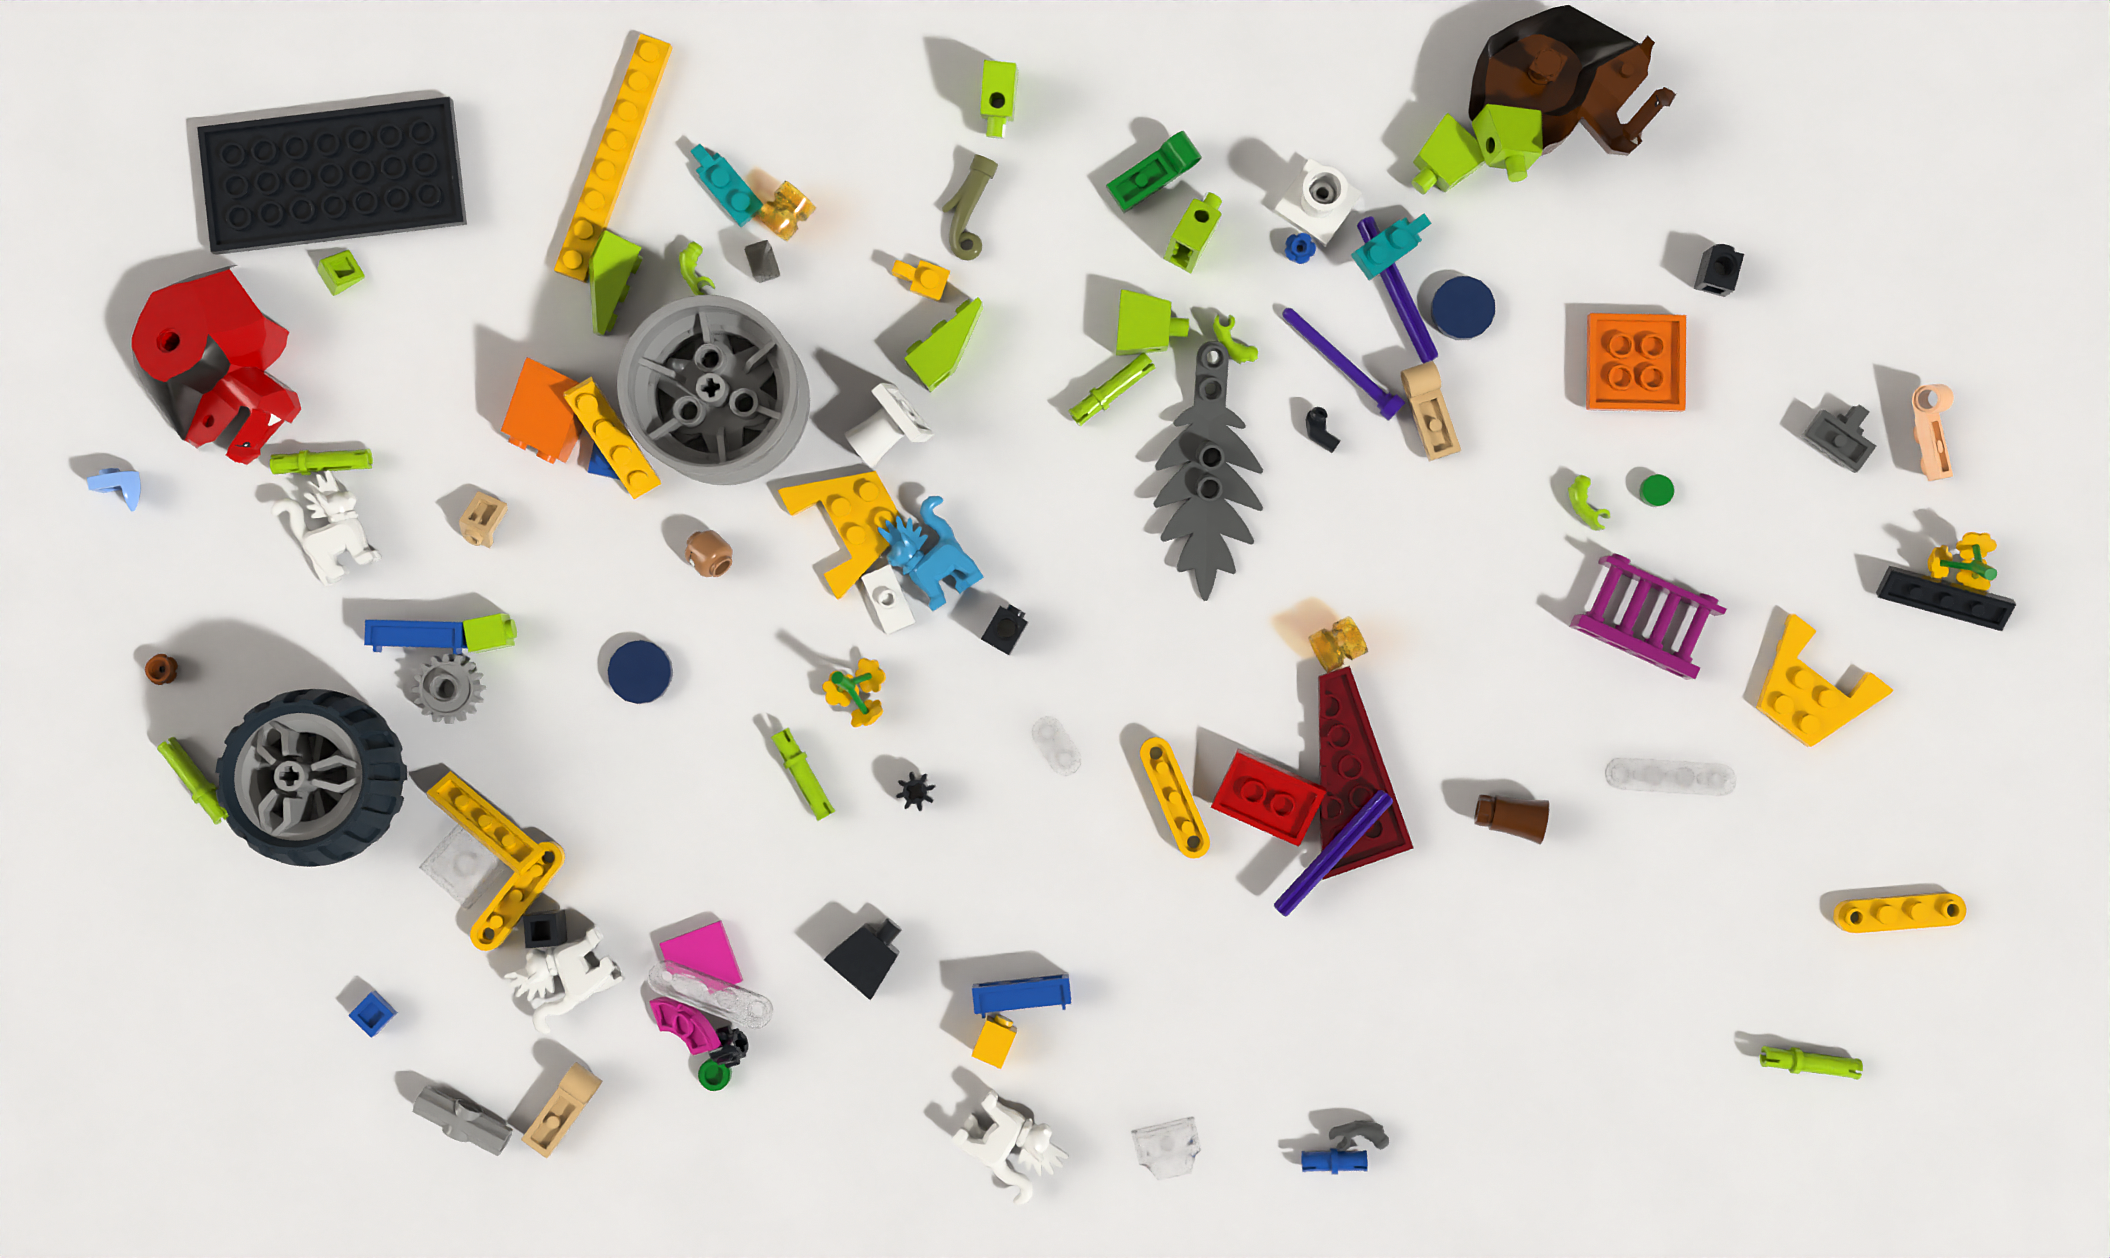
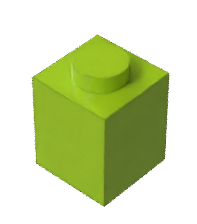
[463,613,517,653]

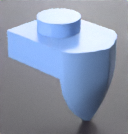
[87,468,141,511]

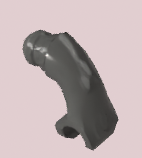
[1329,1120,1389,1151]

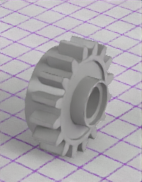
[411,654,486,724]

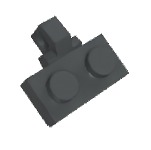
[1801,404,1877,473]

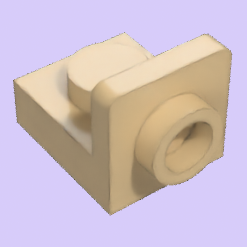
[459,491,508,548]

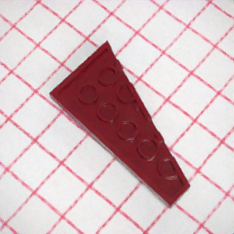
[1318,666,1414,880]

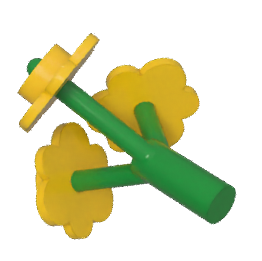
[1928,532,1997,591]
[822,658,886,727]

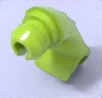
[679,241,716,295]
[1213,315,1258,365]
[1568,475,1611,531]

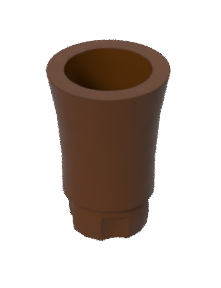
[1474,795,1549,845]

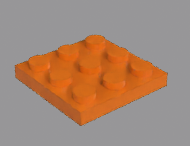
[1586,313,1686,412]

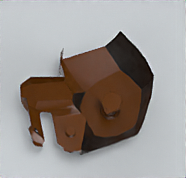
[1468,5,1677,156]

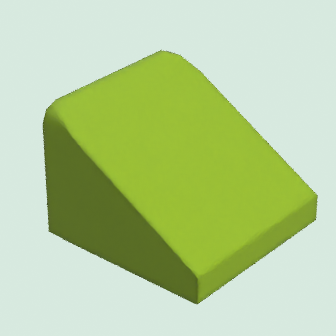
[317,249,365,296]

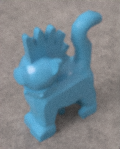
[878,496,984,612]

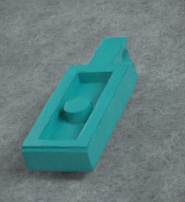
[690,144,765,227]
[1351,213,1432,281]

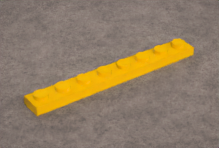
[554,34,673,283]

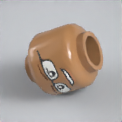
[685,530,733,577]

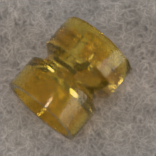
[756,180,816,242]
[1308,616,1368,673]

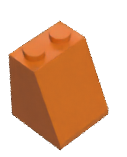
[501,357,584,464]

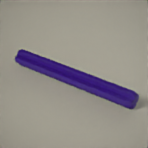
[1357,216,1438,363]
[1274,790,1393,917]

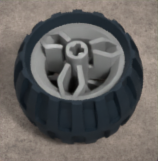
[215,689,407,867]

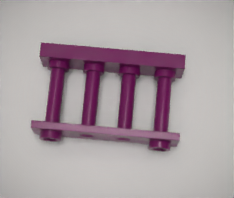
[1569,553,1727,680]

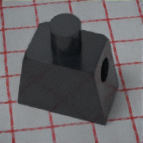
[824,918,902,1000]

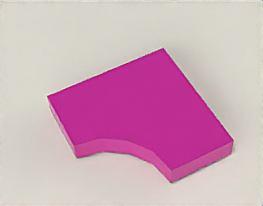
[660,920,743,993]

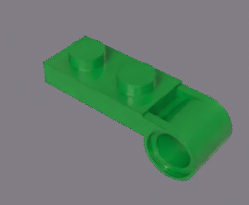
[1106,131,1202,213]

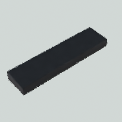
[1876,566,2016,631]

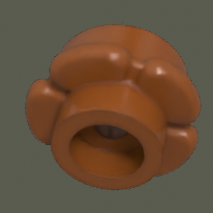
[145,654,178,685]

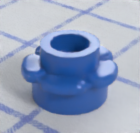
[1284,233,1316,264]

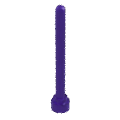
[1282,308,1406,421]

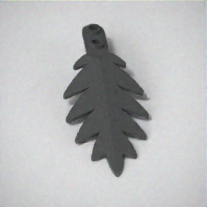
[1153,341,1263,601]

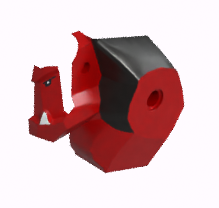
[131,265,301,465]

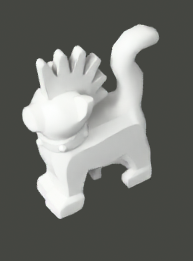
[271,470,382,587]
[504,925,625,1034]
[951,1089,1069,1205]

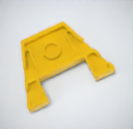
[777,471,907,600]
[1756,613,1893,747]

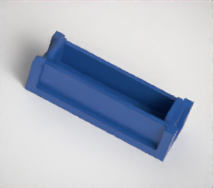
[364,620,468,655]
[972,974,1071,1019]

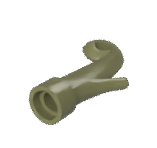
[942,154,998,261]

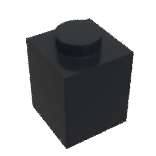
[523,909,567,949]

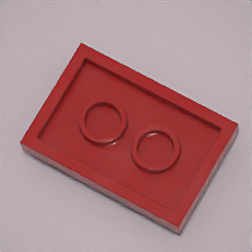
[1211,749,1326,847]

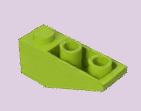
[589,230,643,336]
[904,297,983,392]

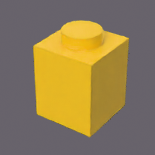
[971,1014,1017,1069]

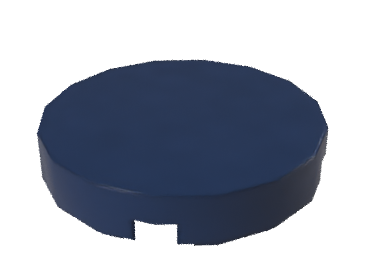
[1431,276,1495,340]
[607,640,673,704]

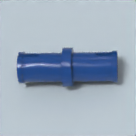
[1301,1148,1368,1175]

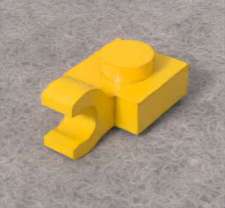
[892,260,950,302]

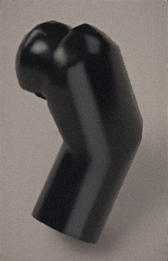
[1305,406,1341,453]

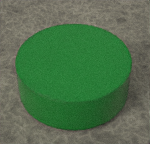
[1639,474,1674,507]
[698,1058,732,1091]

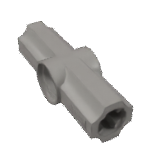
[412,1085,513,1156]

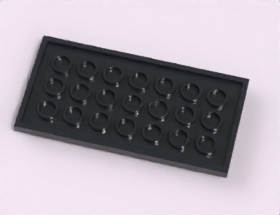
[197,97,467,255]

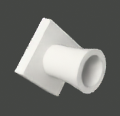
[1273,157,1362,247]
[845,383,935,467]

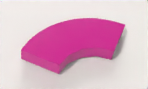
[649,996,722,1056]

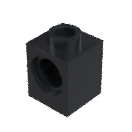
[1694,244,1744,297]
[981,604,1028,656]

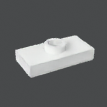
[861,564,916,635]

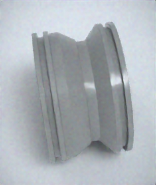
[617,295,810,485]

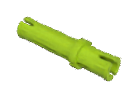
[1068,352,1155,427]
[270,449,373,475]
[770,727,835,821]
[157,737,229,825]
[1760,1046,1863,1080]

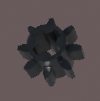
[896,771,936,811]
[708,1025,749,1068]

